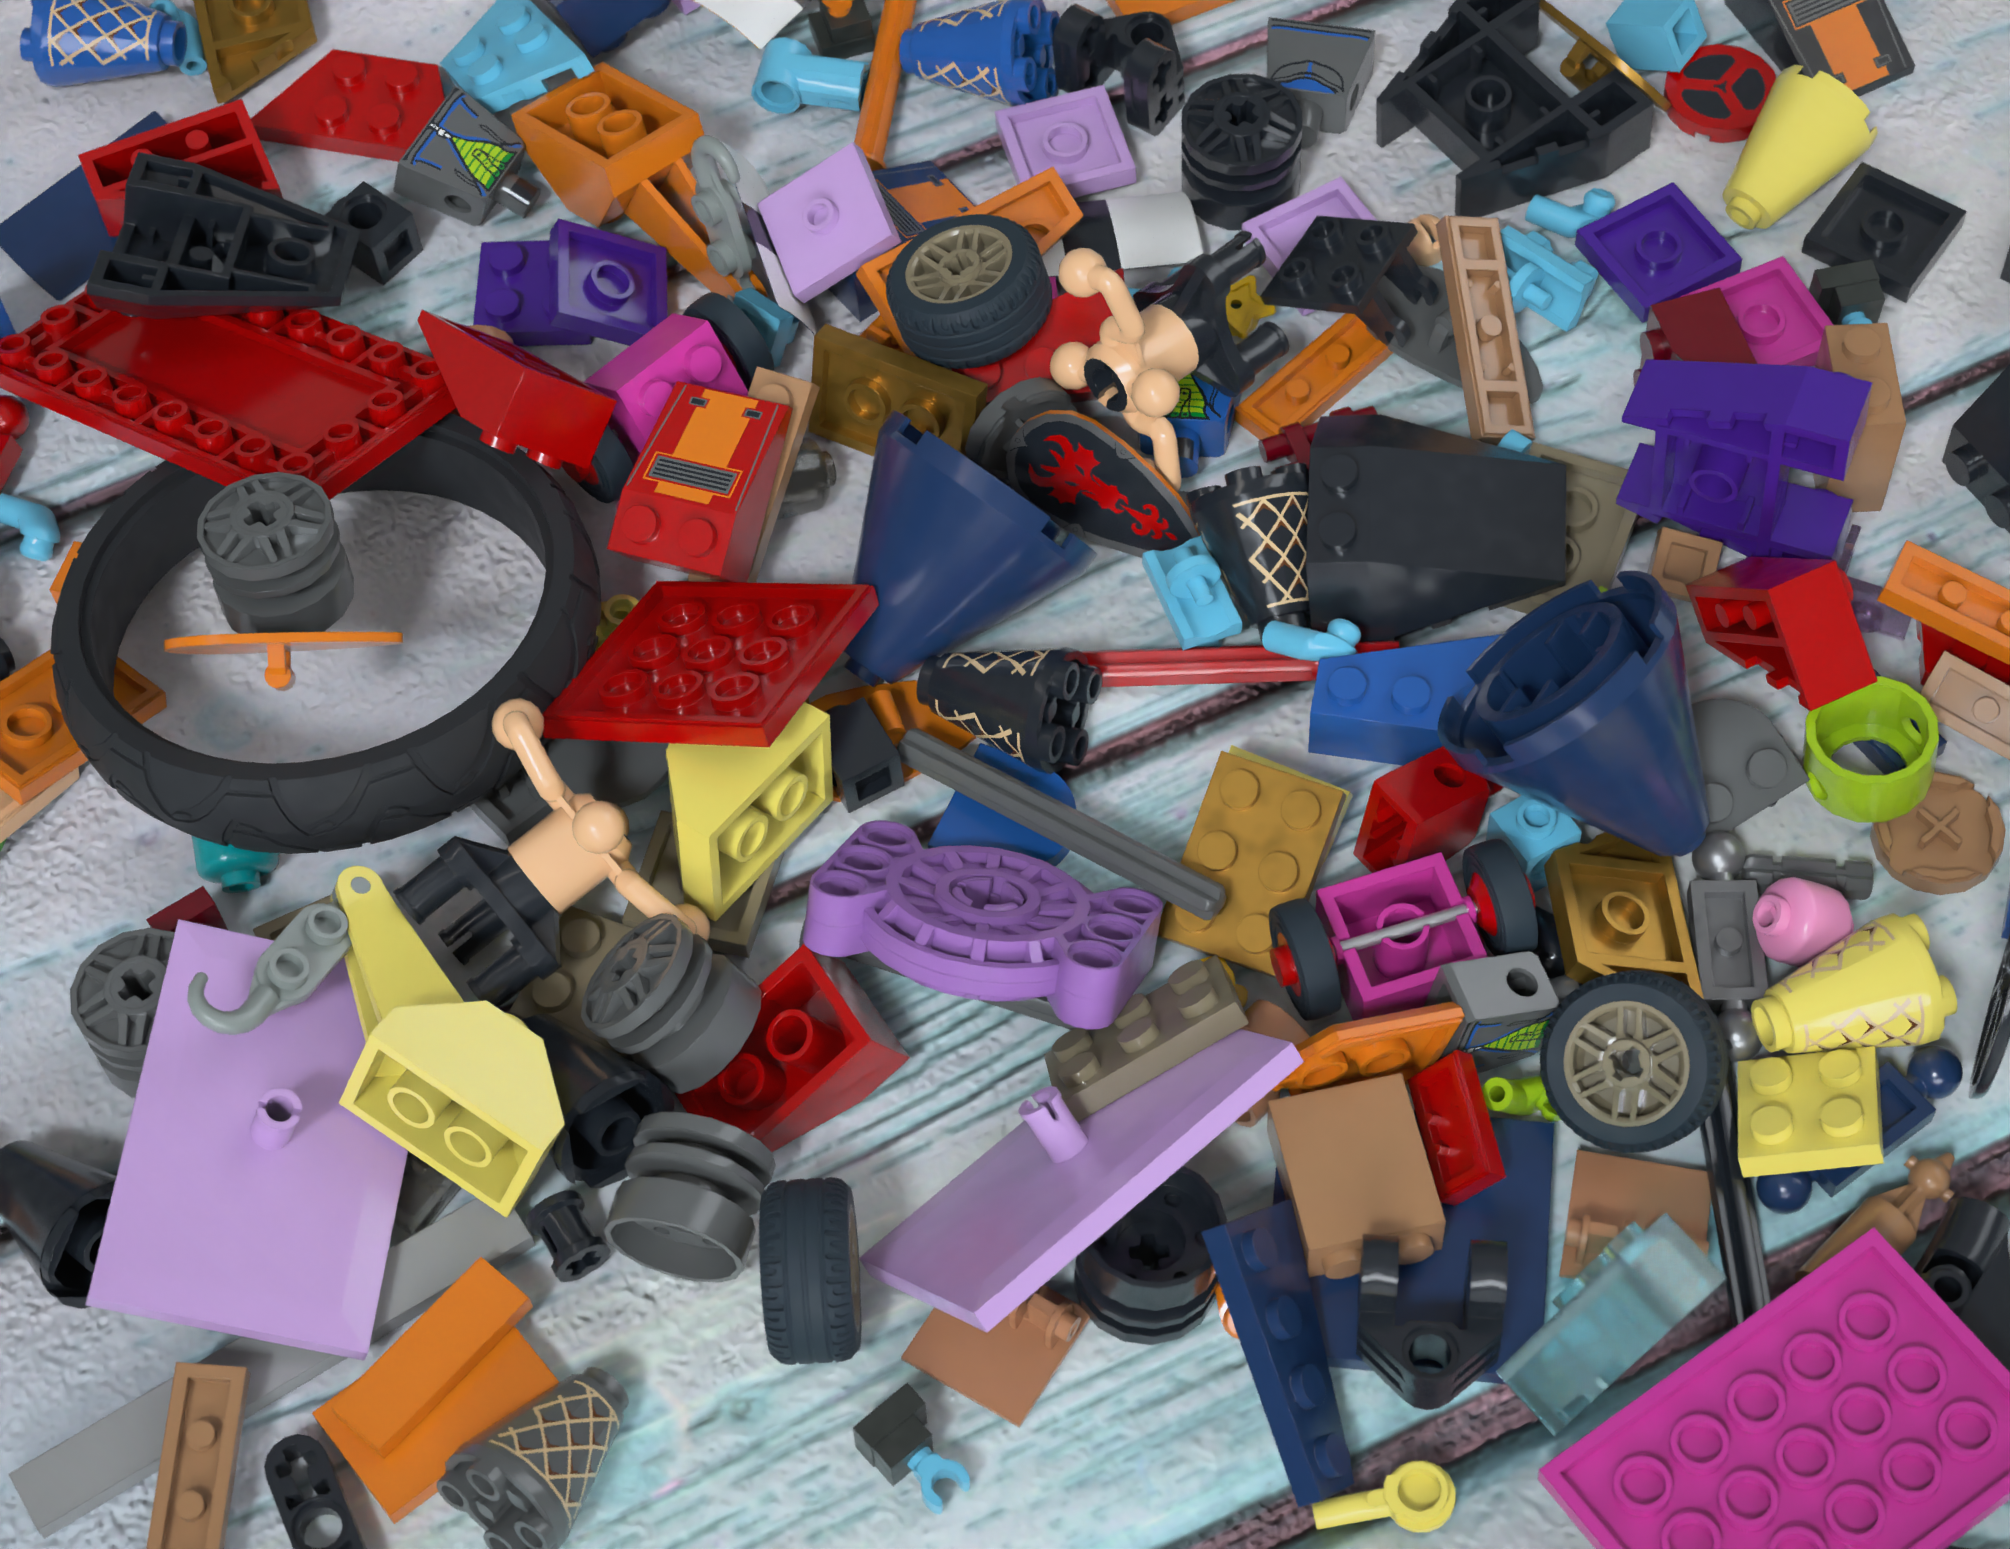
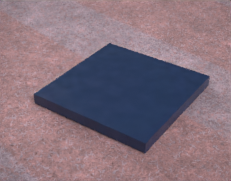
[1272,1110,1554,1388]

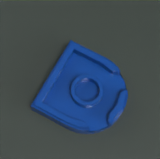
[928,743,1076,866]

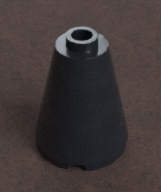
[521,1014,675,1188]
[0,1140,117,1309]

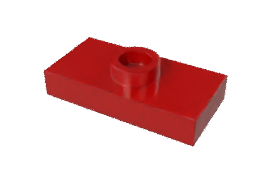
[1407,1050,1506,1206]

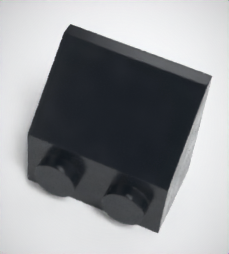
[1942,364,2010,533]

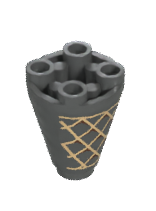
[436,1367,629,1549]

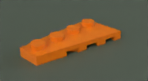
[856,167,1084,359]

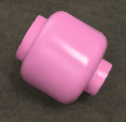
[1753,877,1854,968]

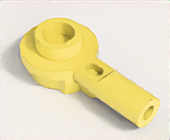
[1312,1460,1456,1533]

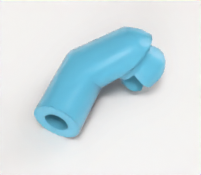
[149,0,207,76]
[1525,188,1616,238]
[0,493,61,561]
[1262,618,1361,662]

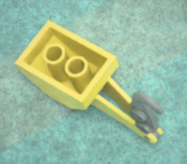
[187,866,565,1218]

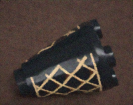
[1186,463,1310,641]
[917,647,1102,774]

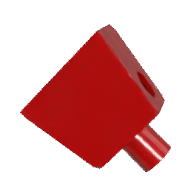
[1353,746,1503,873]

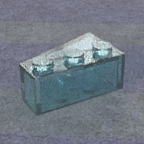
[1496,1212,1727,1436]

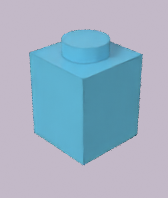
[1606,0,1707,72]

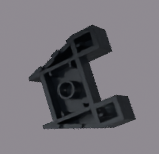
[1376,0,1654,217]

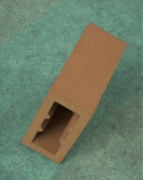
[1813,323,1906,512]
[1267,1073,1446,1279]

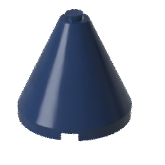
[844,410,1098,687]
[1438,571,1710,857]

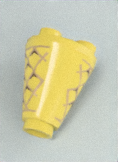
[1751,913,1957,1054]

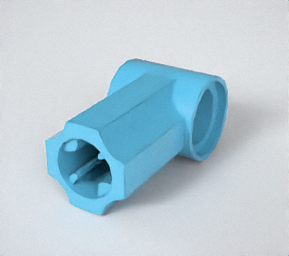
[751,38,870,114]

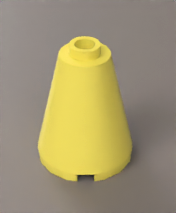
[1722,65,1878,229]

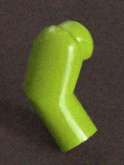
[1482,1075,1561,1122]

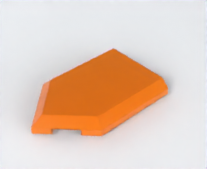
[1272,1001,1465,1096]

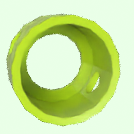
[1802,676,1939,823]

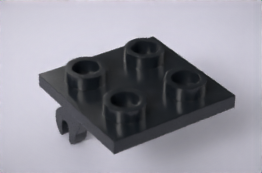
[1260,216,1439,347]

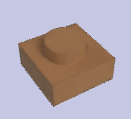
[1647,527,1723,602]

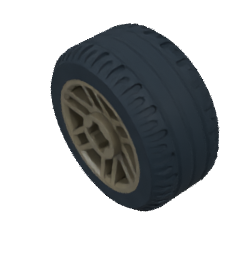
[886,214,1052,369]
[1540,970,1728,1153]
[759,1177,861,1365]

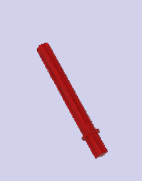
[1080,641,1399,687]

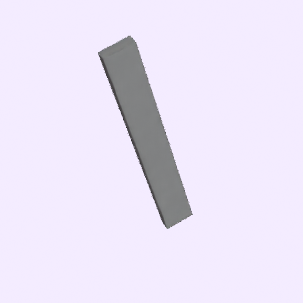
[8,1198,536,1539]

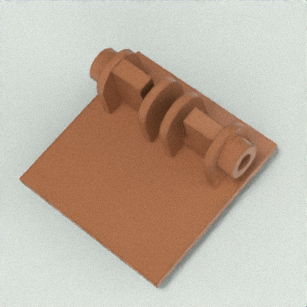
[1559,1150,1711,1301]
[901,1285,1090,1428]

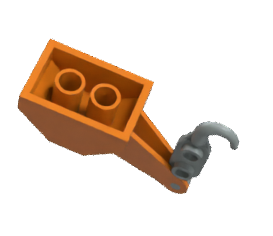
[511,62,768,302]

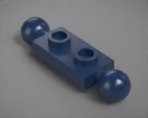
[1756,1045,1963,1215]

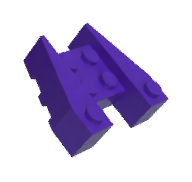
[1616,359,1873,563]

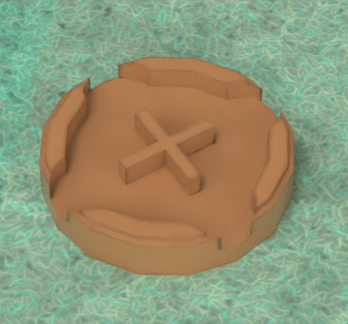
[1870,772,2006,895]

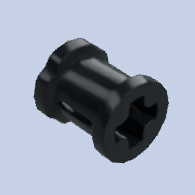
[525,1190,611,1282]

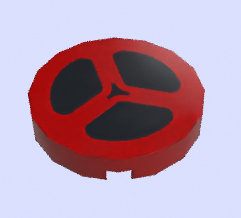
[1663,44,1776,143]

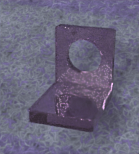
[1837,524,1912,641]

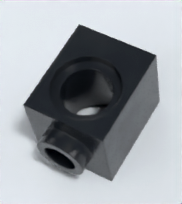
[325,181,423,286]
[825,697,905,813]

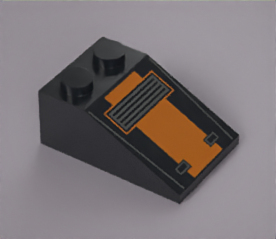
[1724,0,1915,97]

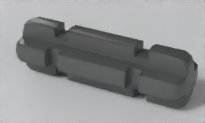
[1741,854,1874,900]

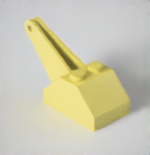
[666,702,833,922]

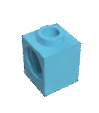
[1486,795,1582,893]

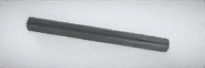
[897,728,1227,920]

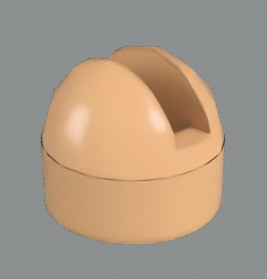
[1407,214,1442,266]

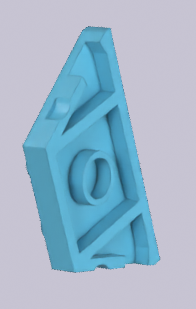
[440,0,595,114]

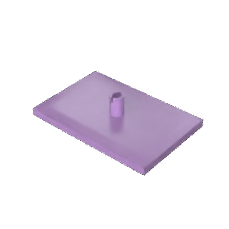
[86,919,408,1361]
[859,1029,1304,1332]

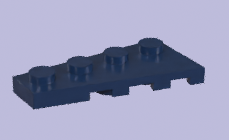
[1201,1199,1355,1508]

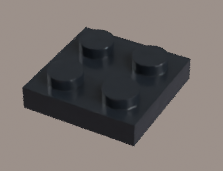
[1801,162,1967,303]

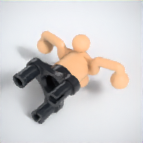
[1050,230,1289,493]
[393,698,711,1009]

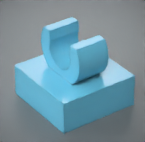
[733,287,800,368]

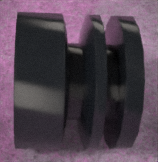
[1181,74,1302,230]
[1073,1166,1227,1345]

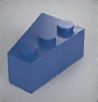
[1308,634,1502,766]

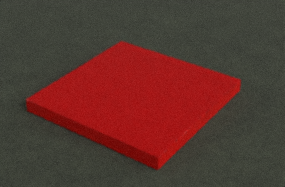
[542,581,879,747]

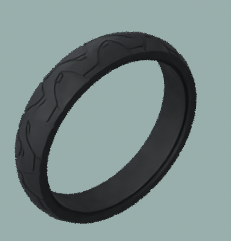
[50,413,601,854]

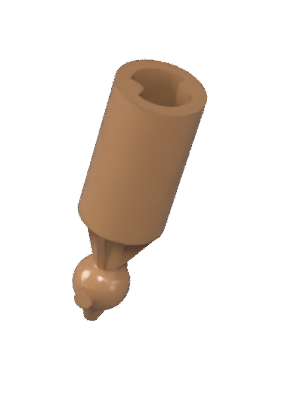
[1795,1152,1955,1283]

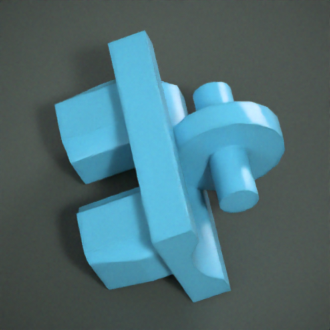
[1500,225,1598,332]
[1142,536,1242,650]

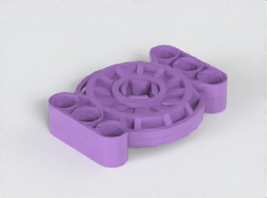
[803,820,1163,1029]

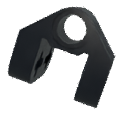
[1052,4,1185,136]
[1356,1234,1508,1410]

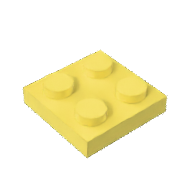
[1738,1046,1884,1178]

